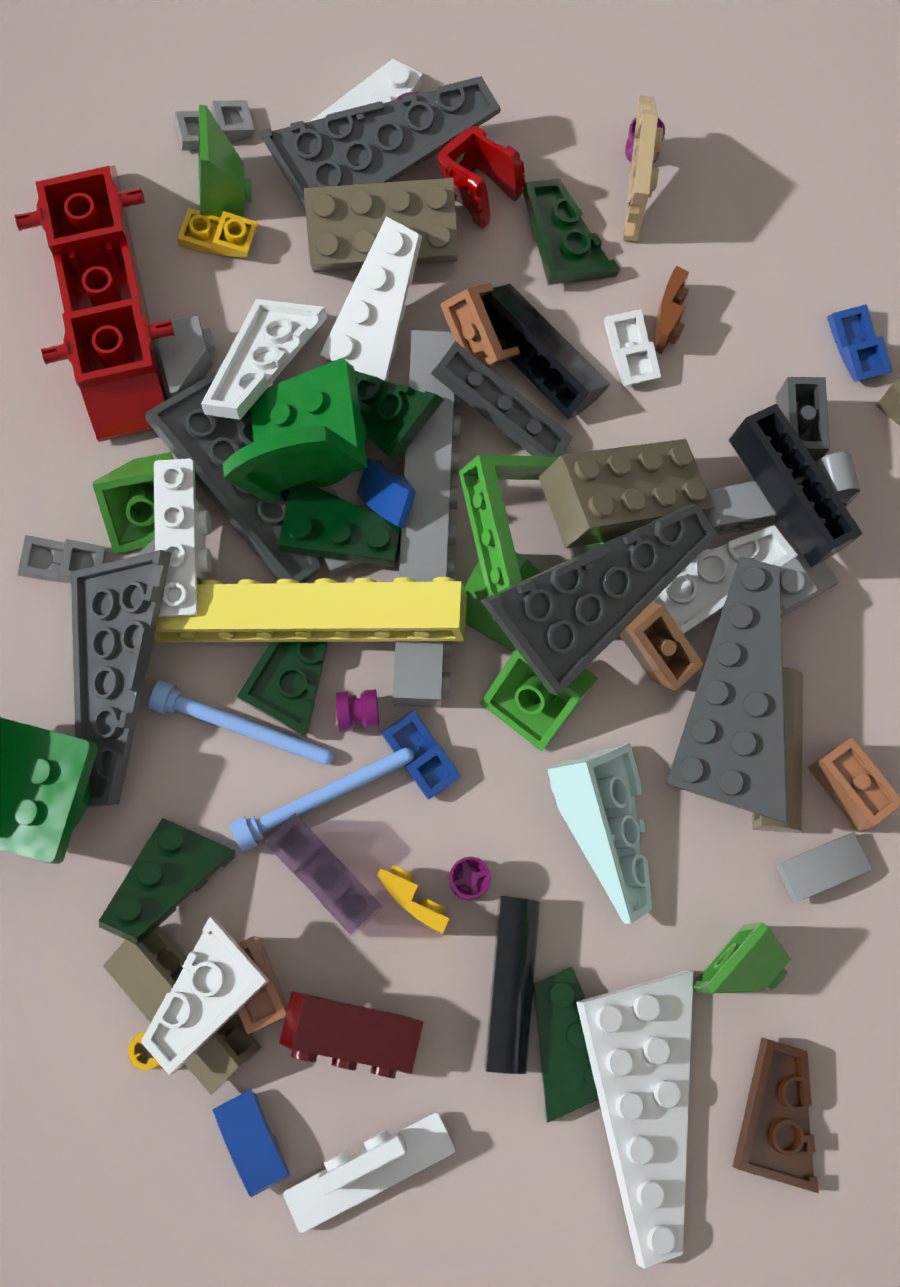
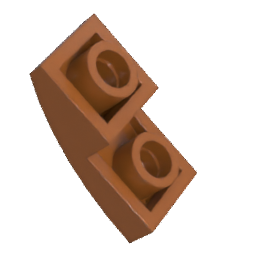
[654,265,689,354]

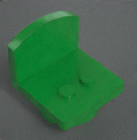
[223,358,367,503]
[0,717,98,864]

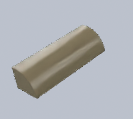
[752,667,803,833]
[103,926,262,1095]

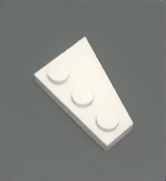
[311,59,423,121]
[141,916,270,1075]

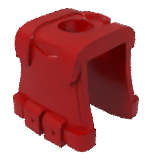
[438,126,525,229]

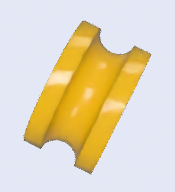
[128,1031,161,1071]

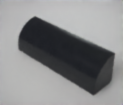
[481,284,610,419]
[729,403,863,568]
[484,896,540,1074]

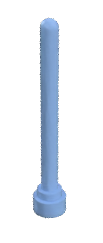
[148,680,334,765]
[230,748,414,852]

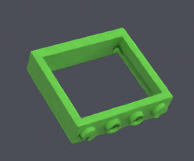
[459,455,608,621]

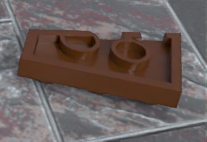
[732,1038,819,1193]

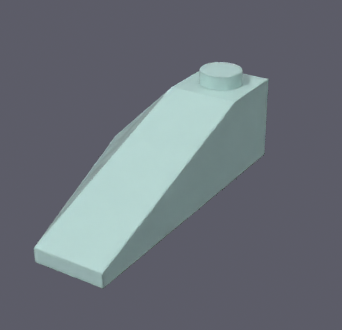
[547,743,652,924]

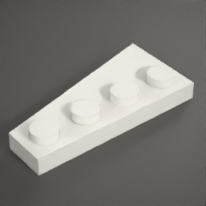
[320,216,422,382]
[201,299,327,420]
[653,525,798,635]

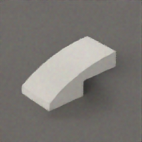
[603,309,661,387]

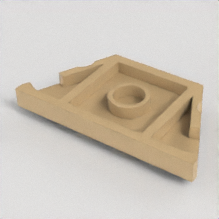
[623,95,663,242]

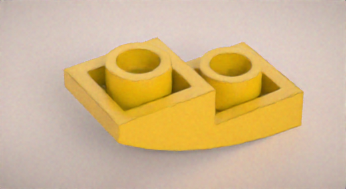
[177,207,258,257]
[377,865,450,935]

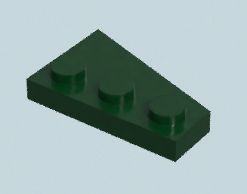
[522,179,620,285]
[355,371,444,462]
[278,482,401,567]
[237,642,328,738]
[99,818,235,945]
[533,967,599,1123]

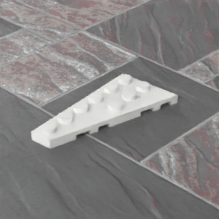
[576,970,693,1269]

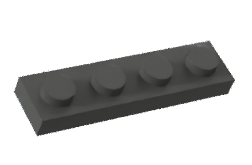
[431,341,573,457]

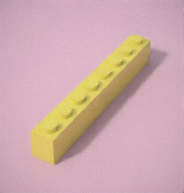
[154,577,467,643]

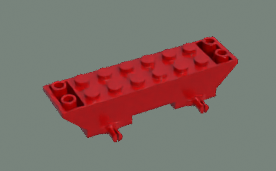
[15,165,175,442]

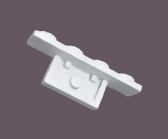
[154,458,212,618]
[283,1112,455,1233]

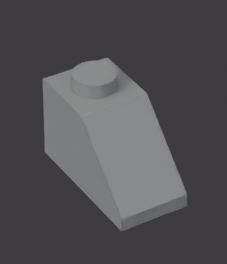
[157,316,216,397]
[779,555,839,617]

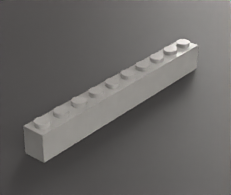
[393,330,462,708]

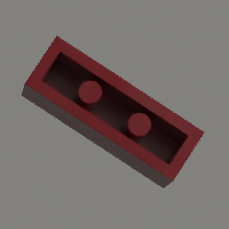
[279,991,424,1079]

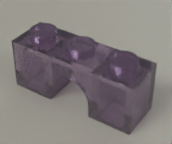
[264,813,383,936]

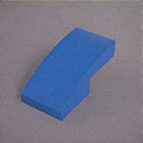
[827,304,892,382]
[357,458,416,528]
[380,710,461,800]
[213,1089,291,1197]

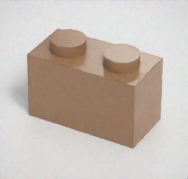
[619,601,705,691]

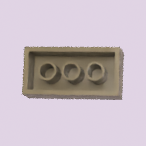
[304,178,459,272]
[539,439,714,548]

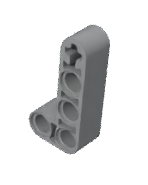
[705,452,861,535]

